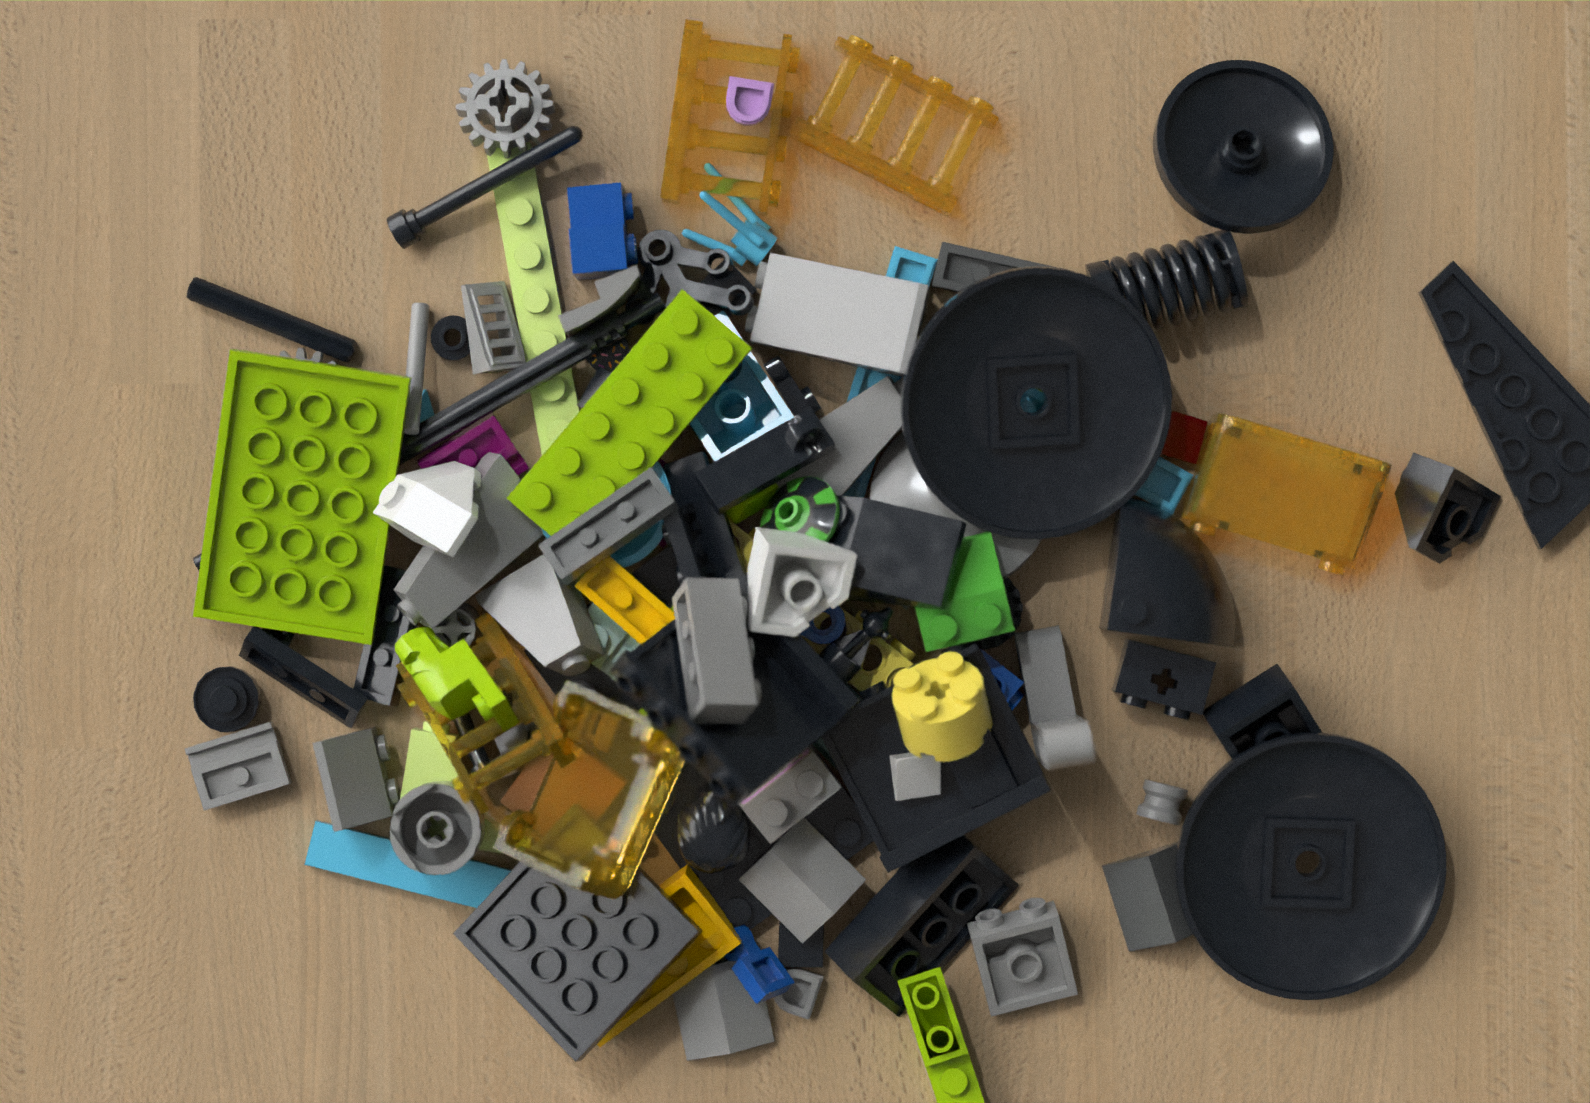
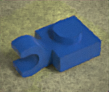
[723,925,795,1004]

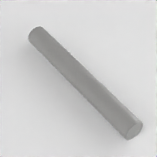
[404,303,430,435]

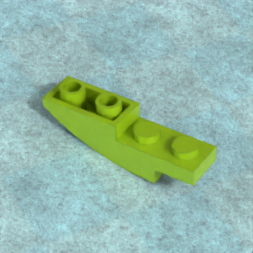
[898,967,985,1103]

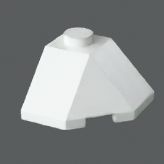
[373,461,481,557]
[747,527,857,637]

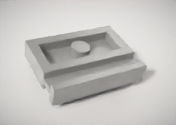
[185,721,292,811]

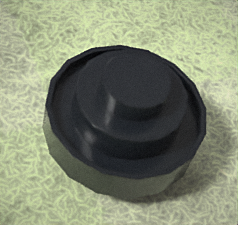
[193,666,261,732]

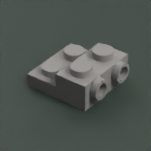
[967,898,1078,1017]

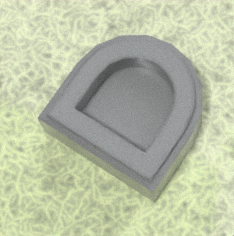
[774,967,823,1020]

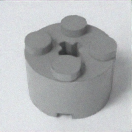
[390,781,485,875]

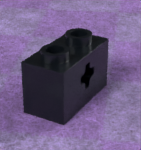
[1112,639,1216,720]

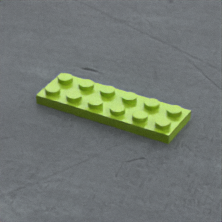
[507,289,753,536]

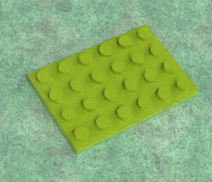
[193,349,412,645]

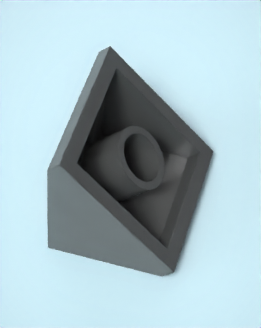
[1102,842,1193,952]

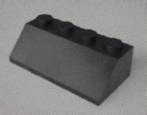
[824,835,1019,1017]

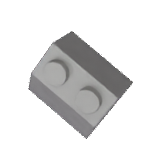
[313,727,400,832]

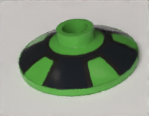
[760,476,839,543]

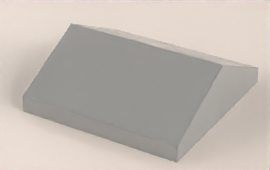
[739,817,866,944]
[673,960,775,1061]

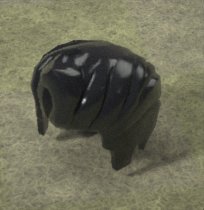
[676,789,750,874]

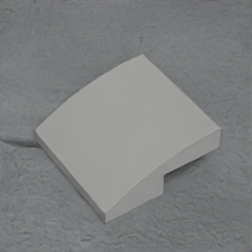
[558,265,643,337]

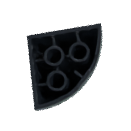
[1099,498,1236,647]

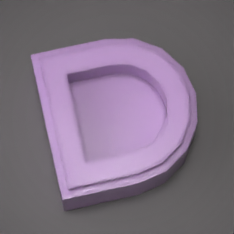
[726,76,774,126]

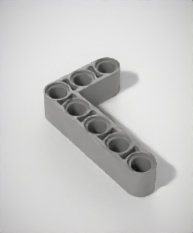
[1014,625,1095,770]

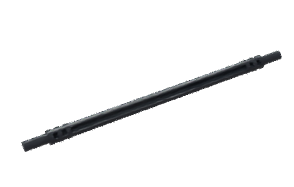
[193,292,667,570]

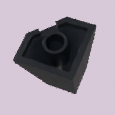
[1394,452,1501,564]

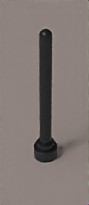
[387,126,583,249]

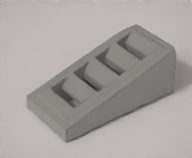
[461,281,526,375]

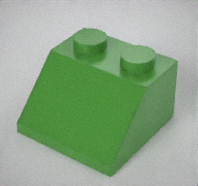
[915,531,1015,652]

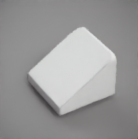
[890,752,941,801]

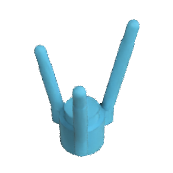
[682,163,778,266]

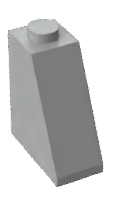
[475,554,604,676]

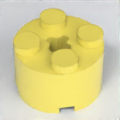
[892,652,992,762]

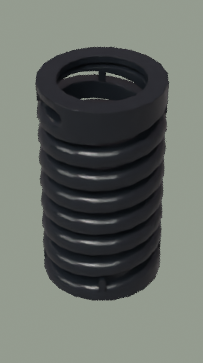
[1085,230,1248,330]

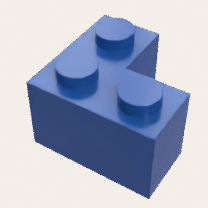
[567,182,639,281]

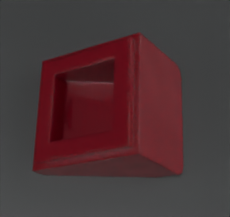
[1160,410,1208,465]

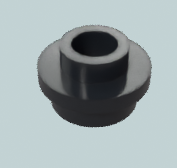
[431,315,470,360]

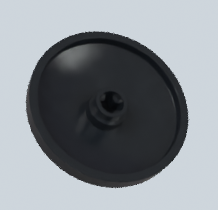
[1153,60,1334,234]

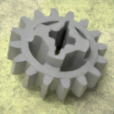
[456,59,555,158]

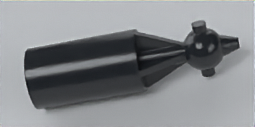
[819,607,894,685]

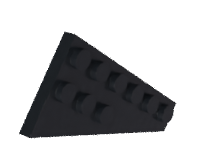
[1418,261,1590,549]

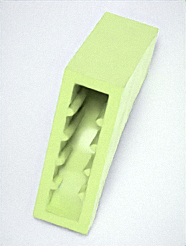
[400,721,534,857]

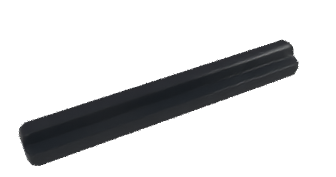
[186,277,357,362]

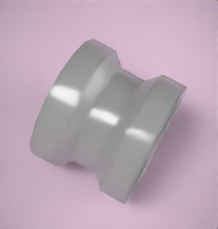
[432,603,482,647]
[1136,779,1188,825]

